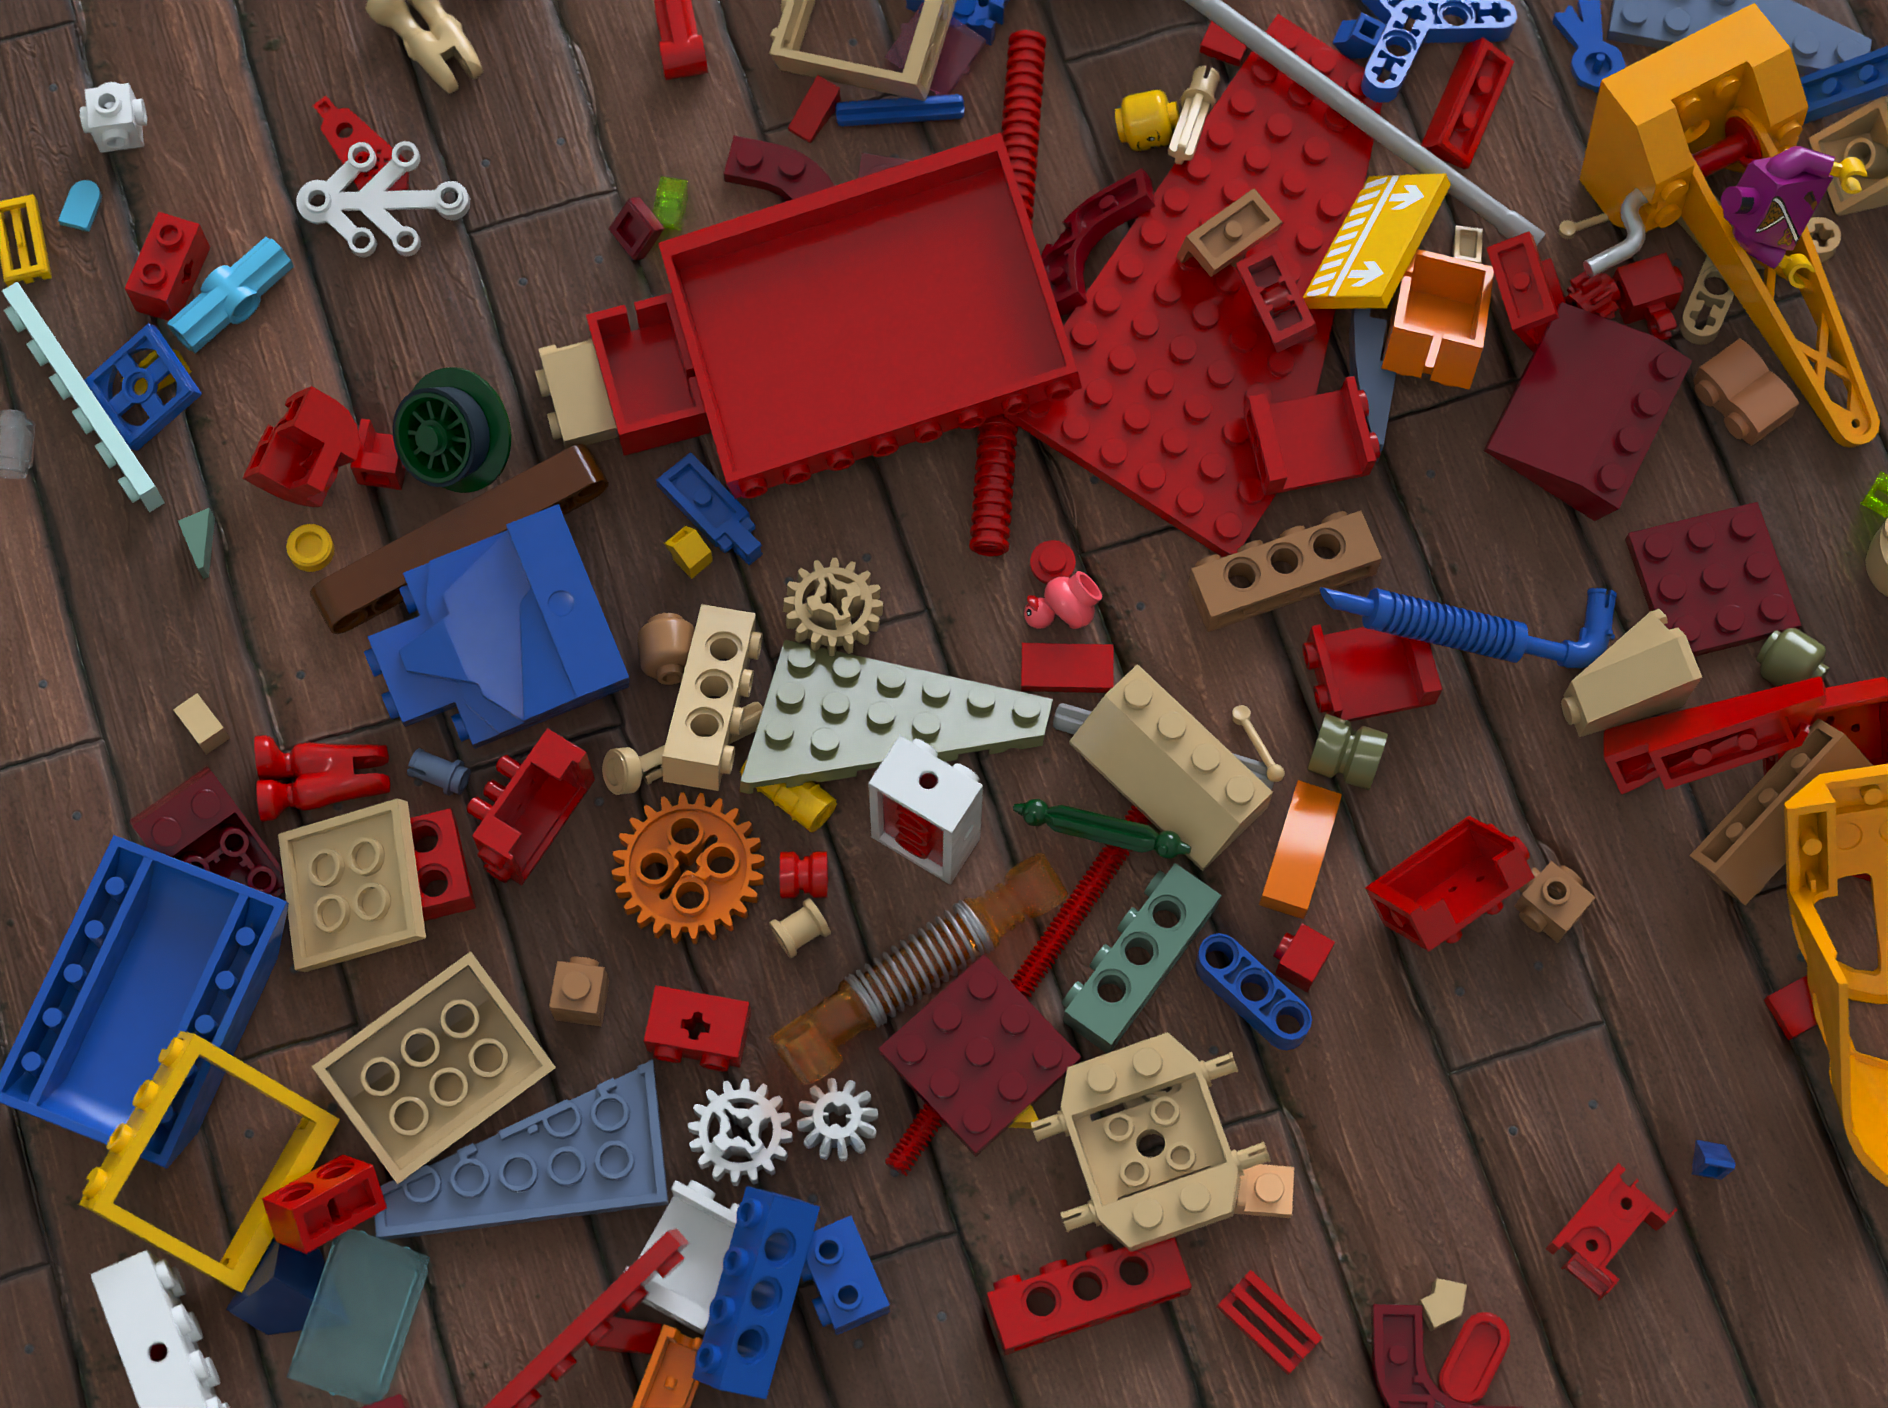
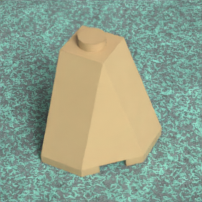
[1561,609,1702,737]

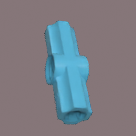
[167,237,294,353]

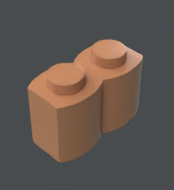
[1693,338,1799,446]

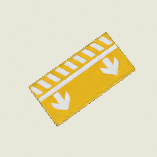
[1303,173,1451,309]

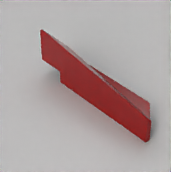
[1604,677,1827,794]

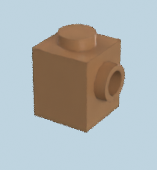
[549,957,609,1027]

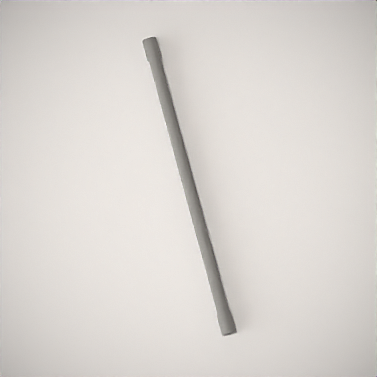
[1184,0,1546,246]

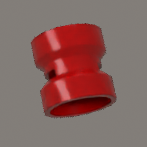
[780,851,828,899]

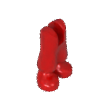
[254,735,391,822]

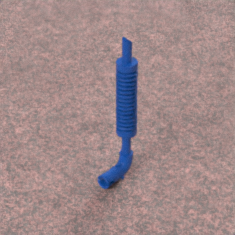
[1320,587,1617,668]

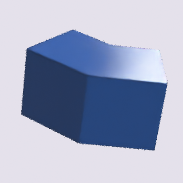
[1333,12,1386,59]

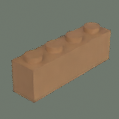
[1690,718,1873,906]

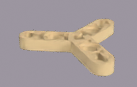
[1676,194,1841,345]

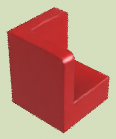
[350,419,406,490]

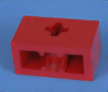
[124,211,210,321]
[1236,243,1318,353]
[644,985,751,1072]

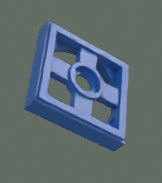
[84,323,202,451]

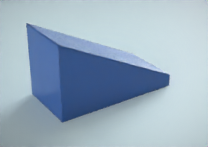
[1692,1140,1735,1180]

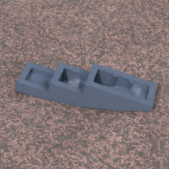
[1349,308,1396,462]

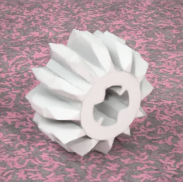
[797,1078,878,1161]

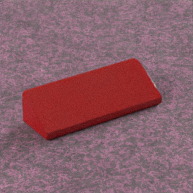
[1421,37,1515,169]

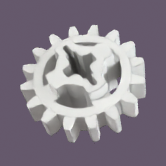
[688,1079,793,1186]

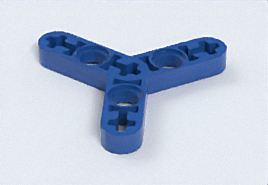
[1360,0,1517,103]

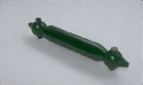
[1013,799,1191,859]

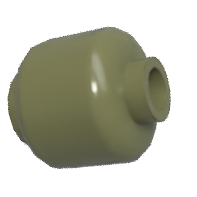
[1756,628,1830,687]

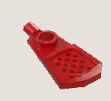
[312,96,409,191]

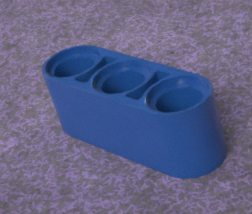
[1195,933,1312,1050]

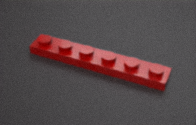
[483,1229,689,1408]

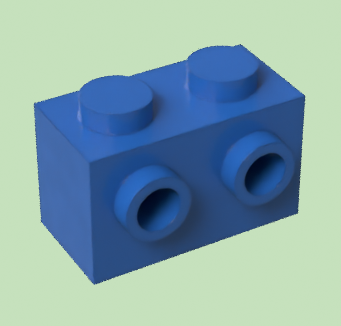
[801,1215,890,1336]

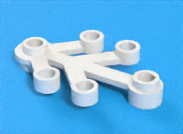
[296,141,470,257]

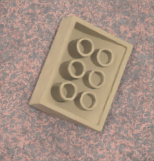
[312,951,556,1184]

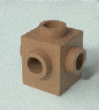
[1514,861,1596,943]

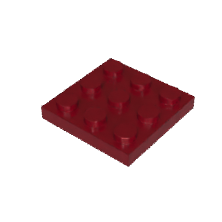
[1625,502,1802,657]
[878,954,1082,1157]

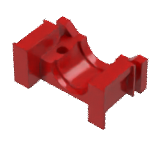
[1546,1163,1677,1301]

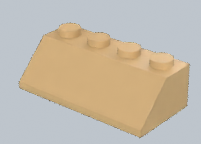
[1069,664,1273,871]

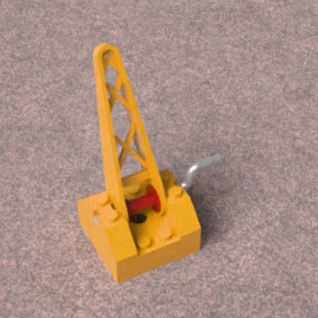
[1579,3,1880,448]

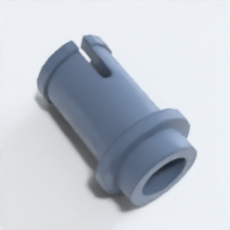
[407,748,471,796]

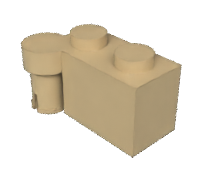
[535,339,618,449]

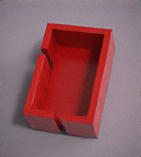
[586,292,711,456]

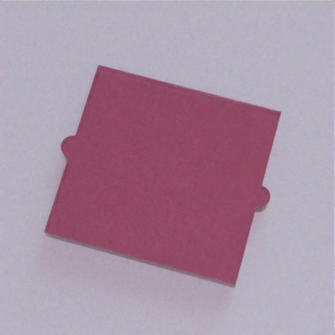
[885,0,987,95]

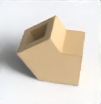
[1417,1278,1467,1332]

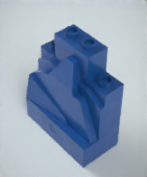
[364,504,629,749]

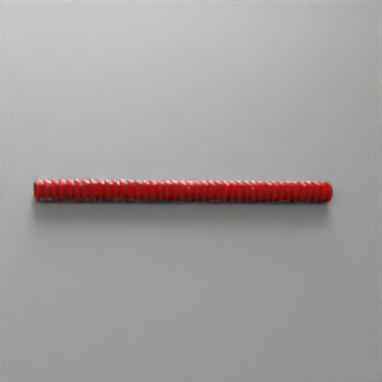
[969,30,1047,556]

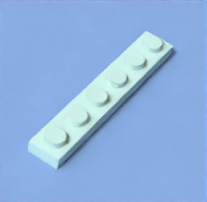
[2,282,165,513]

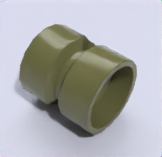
[1307,713,1388,790]

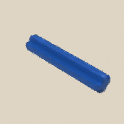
[836,94,964,127]

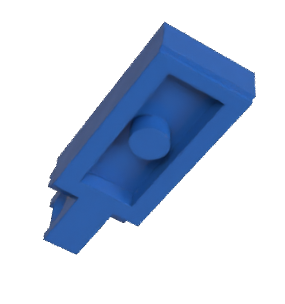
[656,452,763,566]

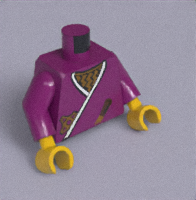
[1721,146,1868,288]

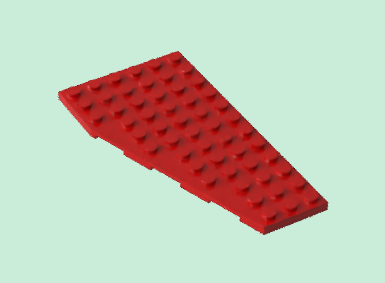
[1004,14,1385,558]

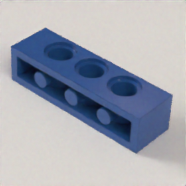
[692,1186,820,1399]

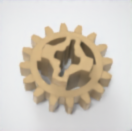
[783,558,883,656]

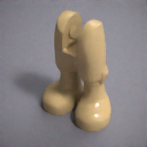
[366,0,483,94]

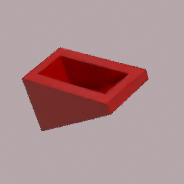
[788,75,841,144]
[595,1317,662,1355]

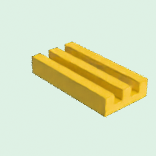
[0,194,52,287]

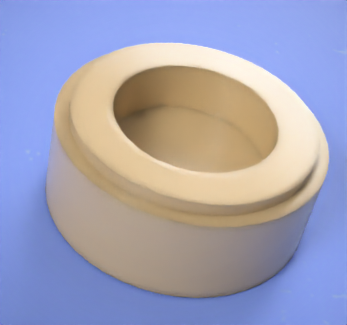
[602,747,642,795]

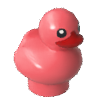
[1024,571,1102,629]

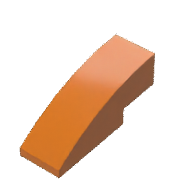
[1259,780,1342,920]

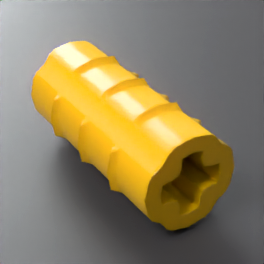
[740,760,837,833]

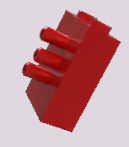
[1763,677,1888,776]
[466,728,595,886]
[1365,816,1535,952]

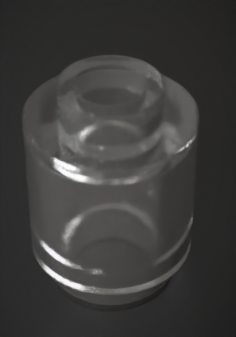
[0,410,35,480]

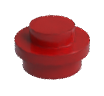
[1030,540,1076,584]

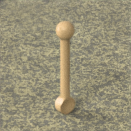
[1559,213,1610,239]
[1232,705,1285,782]

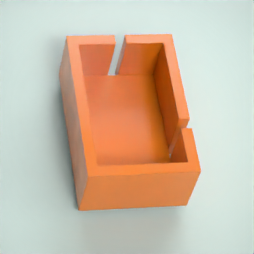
[1381,249,1494,390]

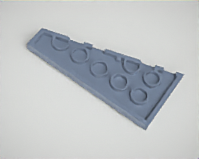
[1606,0,1872,75]
[375,1059,669,1241]

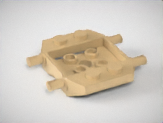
[1030,1032,1271,1252]

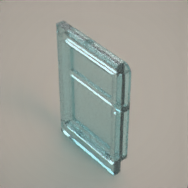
[286,1229,430,1405]

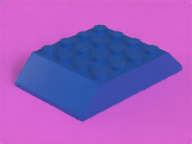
[0,835,289,1169]

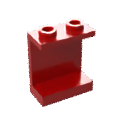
[1486,231,1567,353]
[1243,376,1380,496]
[1302,624,1442,722]

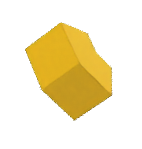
[664,526,713,579]

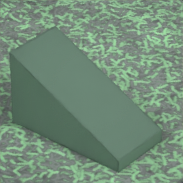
[178,508,215,579]

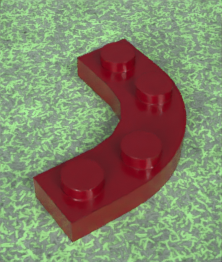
[723,135,834,201]
[1041,168,1156,317]
[1371,1304,1523,1408]

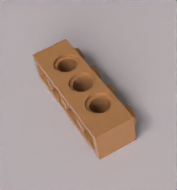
[1188,510,1382,632]

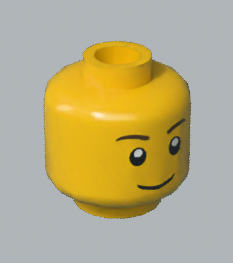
[1115,90,1180,151]

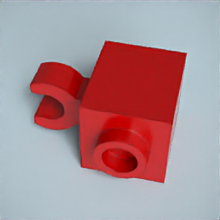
[1612,253,1684,341]

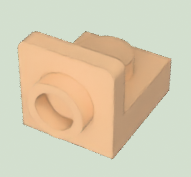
[1234,1164,1294,1218]

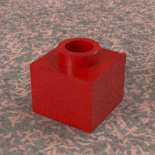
[1273,923,1335,993]

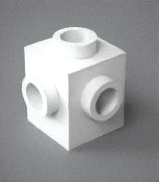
[80,82,147,153]

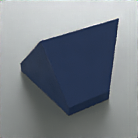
[226,1237,350,1335]

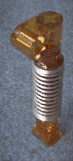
[768,853,1068,1085]

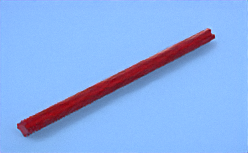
[885,806,1152,1176]

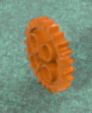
[612,792,765,945]

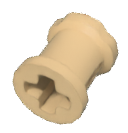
[769,898,831,958]

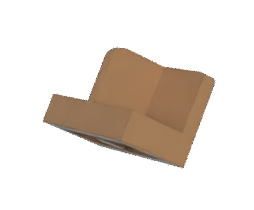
[1176,189,1282,277]

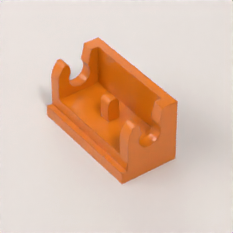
[632,1324,703,1408]

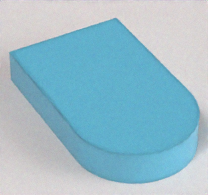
[58,180,102,232]

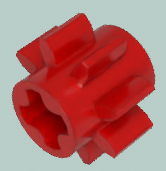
[1565,271,1621,320]

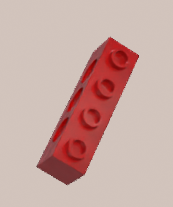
[986,1237,1192,1356]

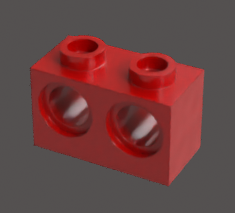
[410,808,476,921]
[262,1154,387,1254]

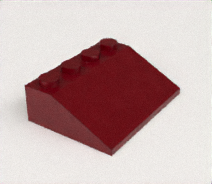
[1483,302,1692,521]

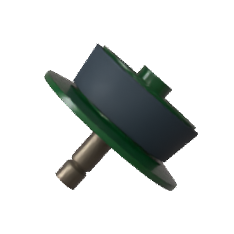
[392,367,511,493]

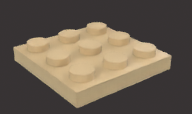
[278,798,426,972]

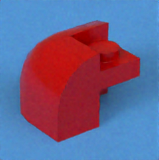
[242,386,360,507]

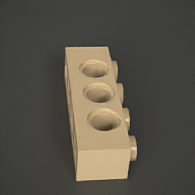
[662,604,763,791]

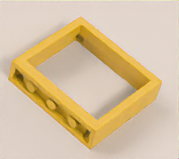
[78,1031,340,1293]

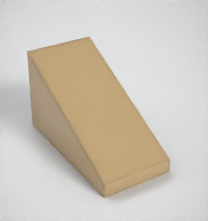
[1451,225,1483,264]
[173,693,230,755]

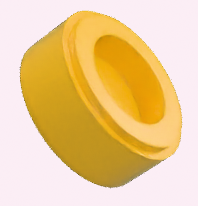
[286,524,334,572]

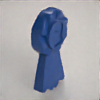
[1552,0,1626,93]

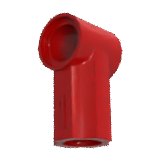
[654,0,708,80]

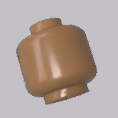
[637,613,695,685]

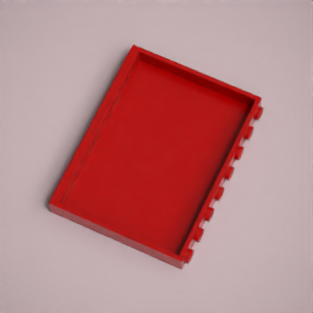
[658,132,1082,499]

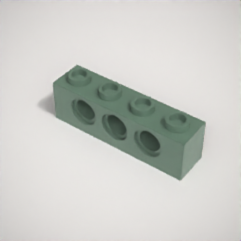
[1061,863,1221,1054]

